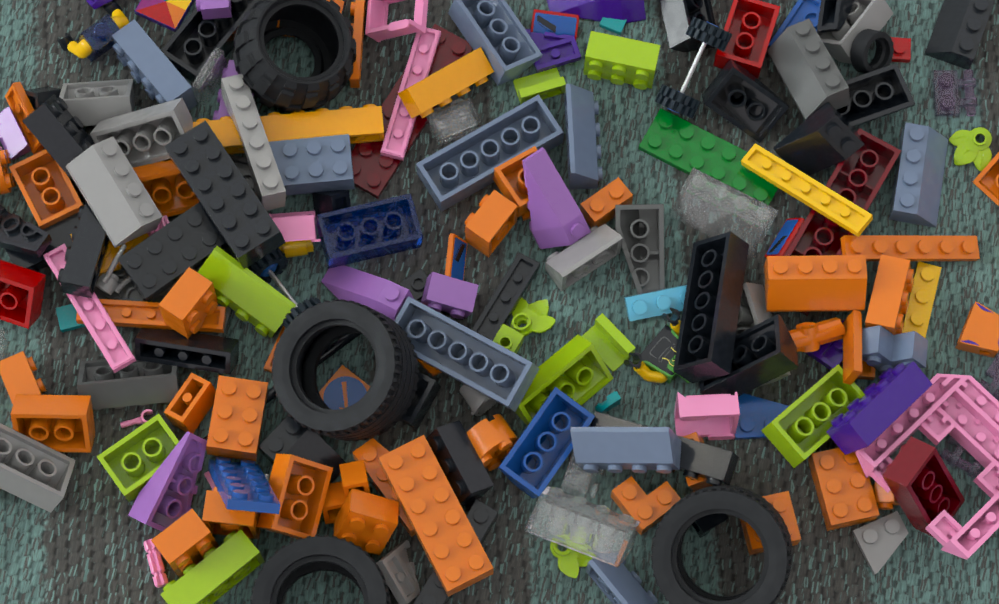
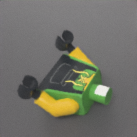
[624,308,690,384]

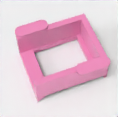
[365,0,428,42]
[269,211,321,242]
[674,392,740,441]

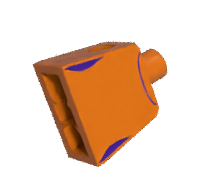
[955,301,999,358]

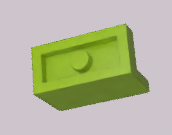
[513,68,566,105]
[581,313,636,372]

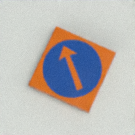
[319,365,370,410]

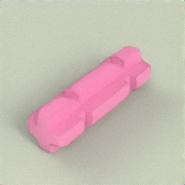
[143,538,169,588]

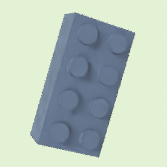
[112,19,197,110]
[269,134,355,196]

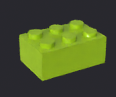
[583,31,661,90]
[97,413,179,502]

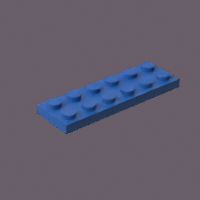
[208,457,280,514]

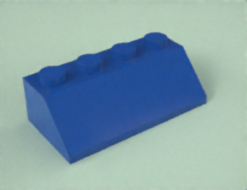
[498,387,595,499]

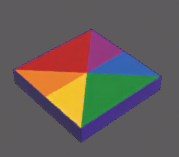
[135,0,195,32]

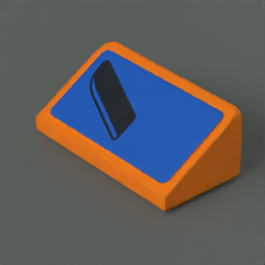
[445,233,467,281]

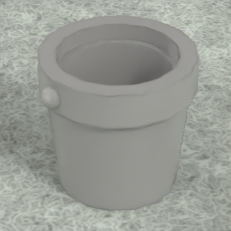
[459,384,496,416]

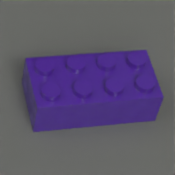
[826,361,933,455]

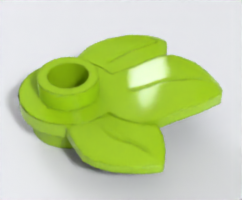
[949,127,992,172]
[510,297,556,336]
[550,529,596,579]

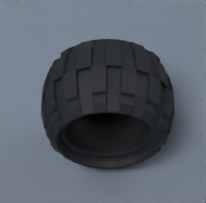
[233,0,356,113]

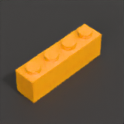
[398,47,494,118]

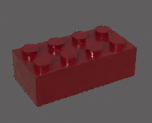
[882,436,965,537]

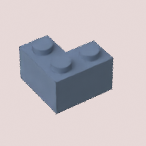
[862,325,928,374]

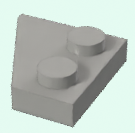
[852,511,909,575]
[376,539,420,604]

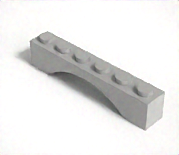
[221,74,286,211]

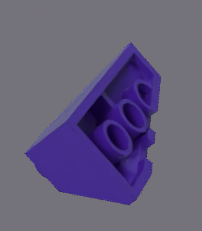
[547,0,646,24]

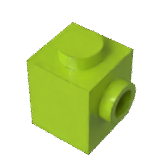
[493,324,524,354]

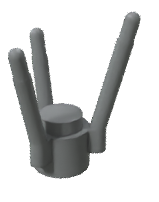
[96,244,130,296]

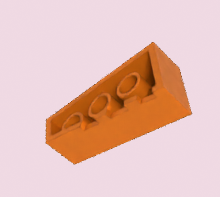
[352,438,415,537]

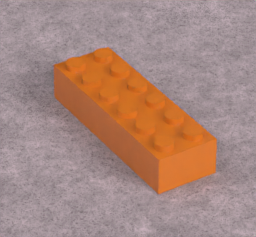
[379,435,494,597]

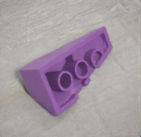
[522,147,591,249]
[321,261,414,320]
[128,431,207,531]

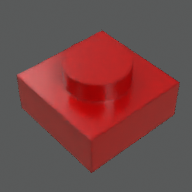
[891,37,911,63]

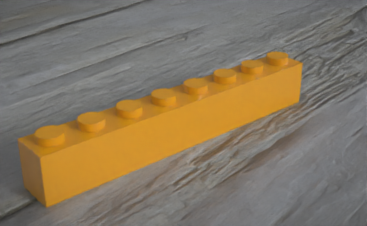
[193,104,384,154]

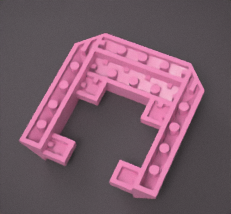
[855,373,999,560]

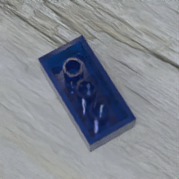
[316,193,423,269]

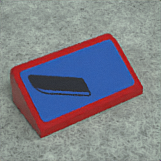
[531,9,580,40]
[764,217,805,258]

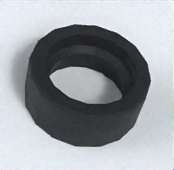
[850,29,894,73]

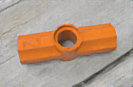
[789,317,845,352]

